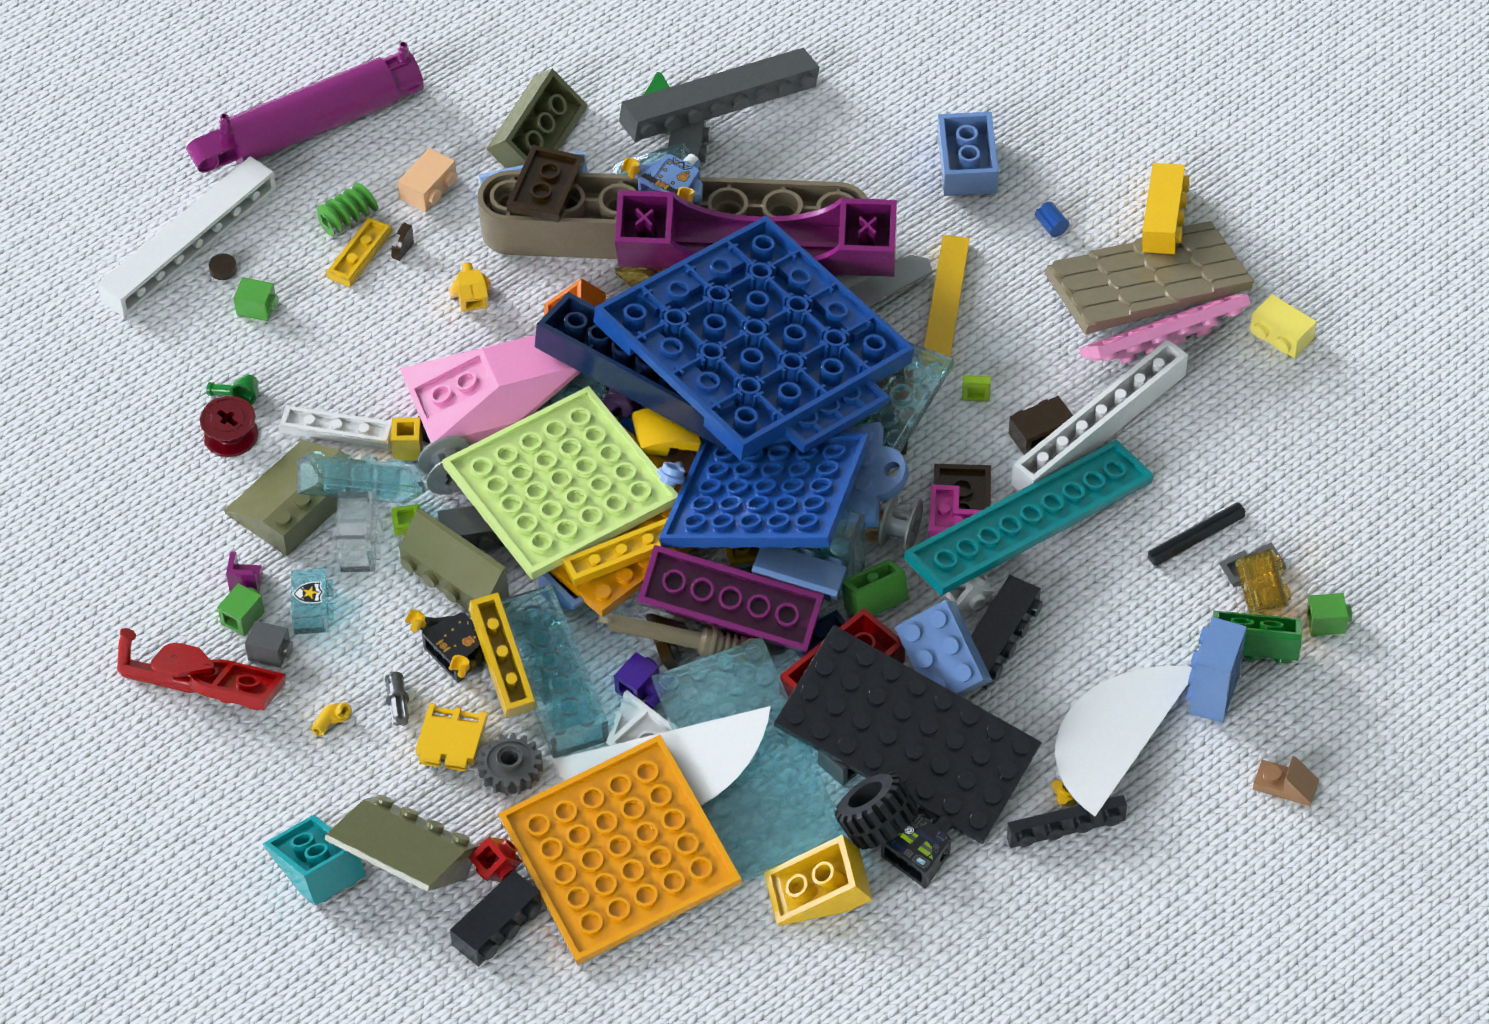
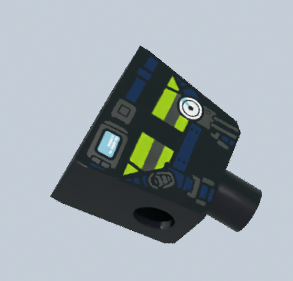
[881,815,953,889]

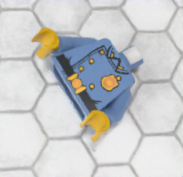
[621,154,703,205]

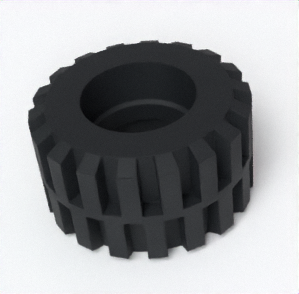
[834,772,918,850]

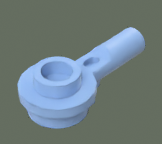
[657,461,685,487]

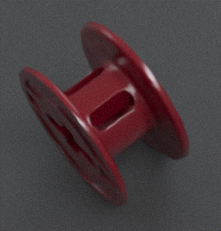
[199,396,259,457]

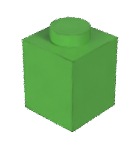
[233,277,279,321]
[217,583,265,636]
[1306,593,1352,636]

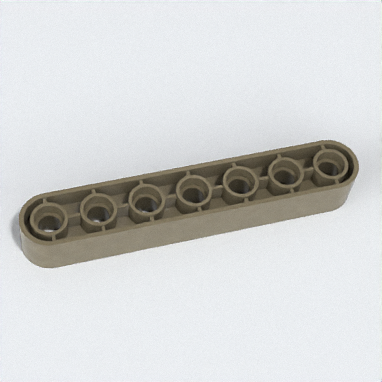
[478,170,868,259]

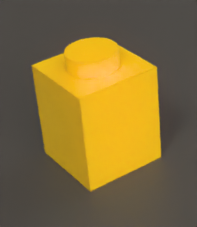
[391,417,423,461]

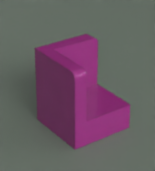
[226,551,263,592]

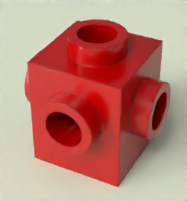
[468,837,522,882]

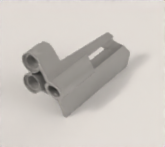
[834,255,933,307]

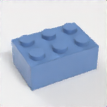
[937,112,999,196]
[894,600,992,697]
[1186,617,1247,723]

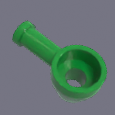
[206,374,259,405]

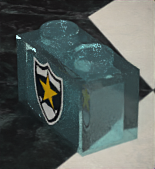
[291,568,334,635]

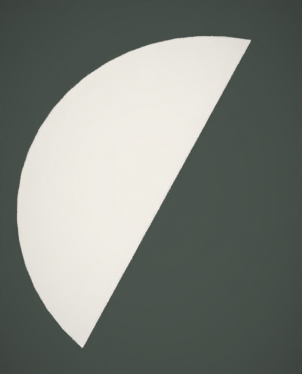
[1055,665,1192,816]
[551,706,771,806]

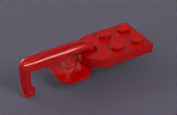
[117,628,286,710]

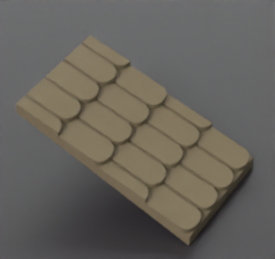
[1045,221,1254,335]

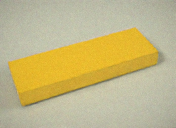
[326,217,393,287]

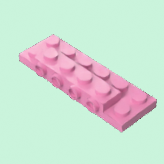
[1079,294,1251,364]

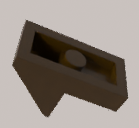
[645,613,689,674]

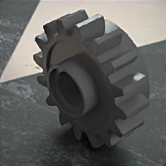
[477,733,543,796]

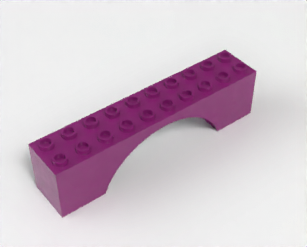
[615,190,897,277]

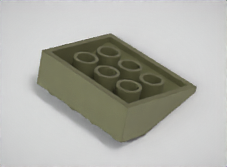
[224,440,364,556]
[324,794,478,892]

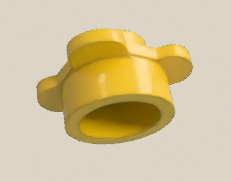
[1051,780,1078,807]

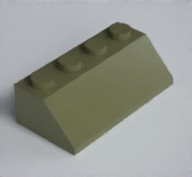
[486,68,588,168]
[399,508,510,614]

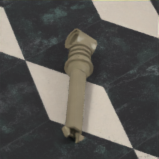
[597,613,768,667]

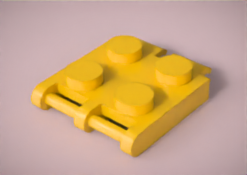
[415,703,488,772]

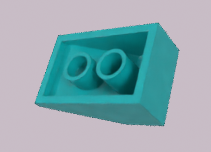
[263,814,366,905]

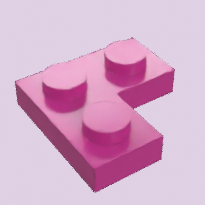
[928,484,982,537]

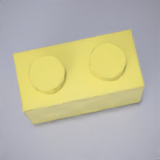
[1250,294,1317,359]

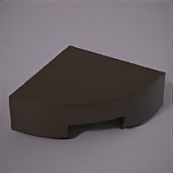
[391,222,414,261]

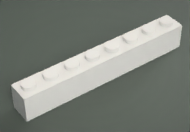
[97,156,276,317]
[1012,339,1188,491]

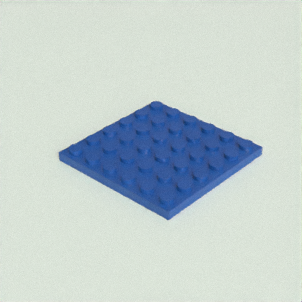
[659,433,871,548]

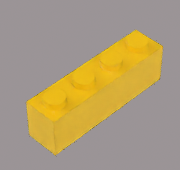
[1142,163,1190,254]
[469,592,535,719]

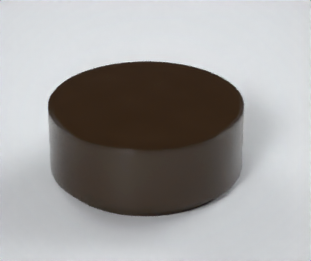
[209,253,237,280]

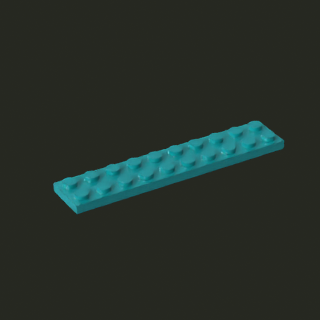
[903,439,1154,596]

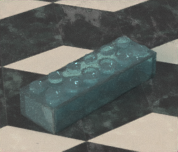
[501,584,609,758]

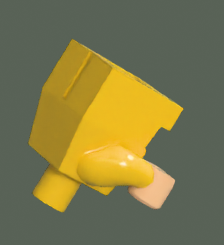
[449,262,492,312]

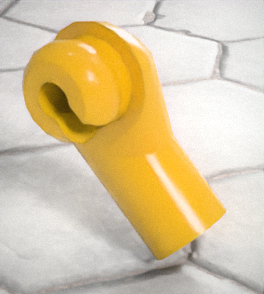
[311,702,352,736]

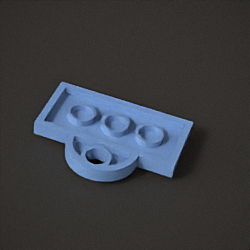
[836,422,909,532]

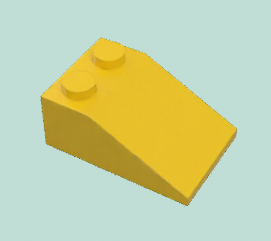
[764,835,873,926]

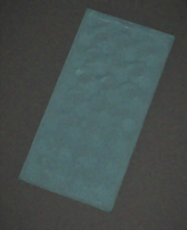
[651,638,848,882]

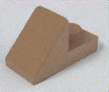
[1253,756,1319,807]

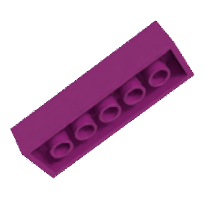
[637,545,824,654]

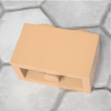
[398,148,457,212]

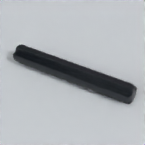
[1147,502,1246,566]

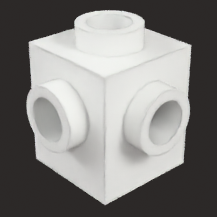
[945,574,994,612]

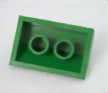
[1213,610,1302,663]

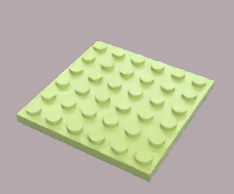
[442,386,678,580]

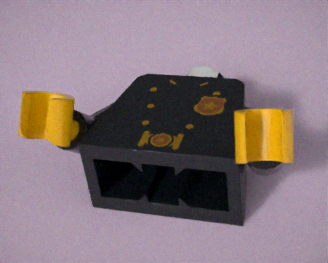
[405,609,486,683]

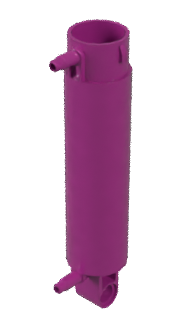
[186,42,424,173]

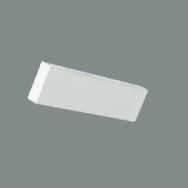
[279,405,392,449]

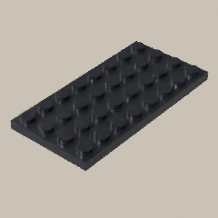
[773,625,1042,845]

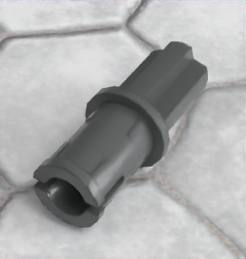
[385,672,409,726]

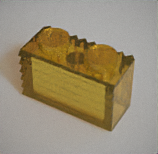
[1235,549,1291,615]

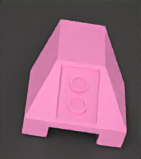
[400,335,581,445]

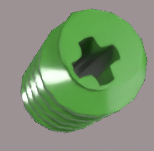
[317,183,378,237]

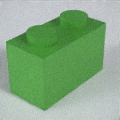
[842,559,909,616]

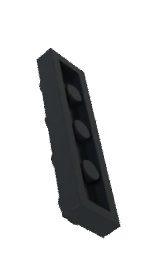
[1007,795,1127,848]

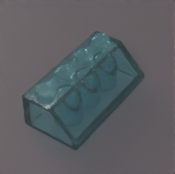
[297,451,426,504]

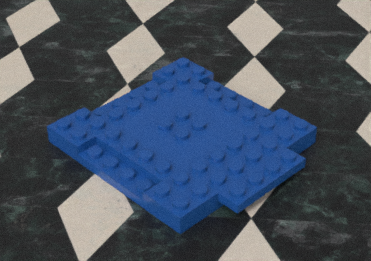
[594,216,915,460]

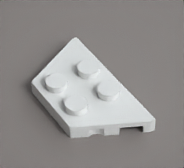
[606,690,678,746]

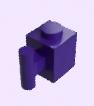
[614,652,676,710]

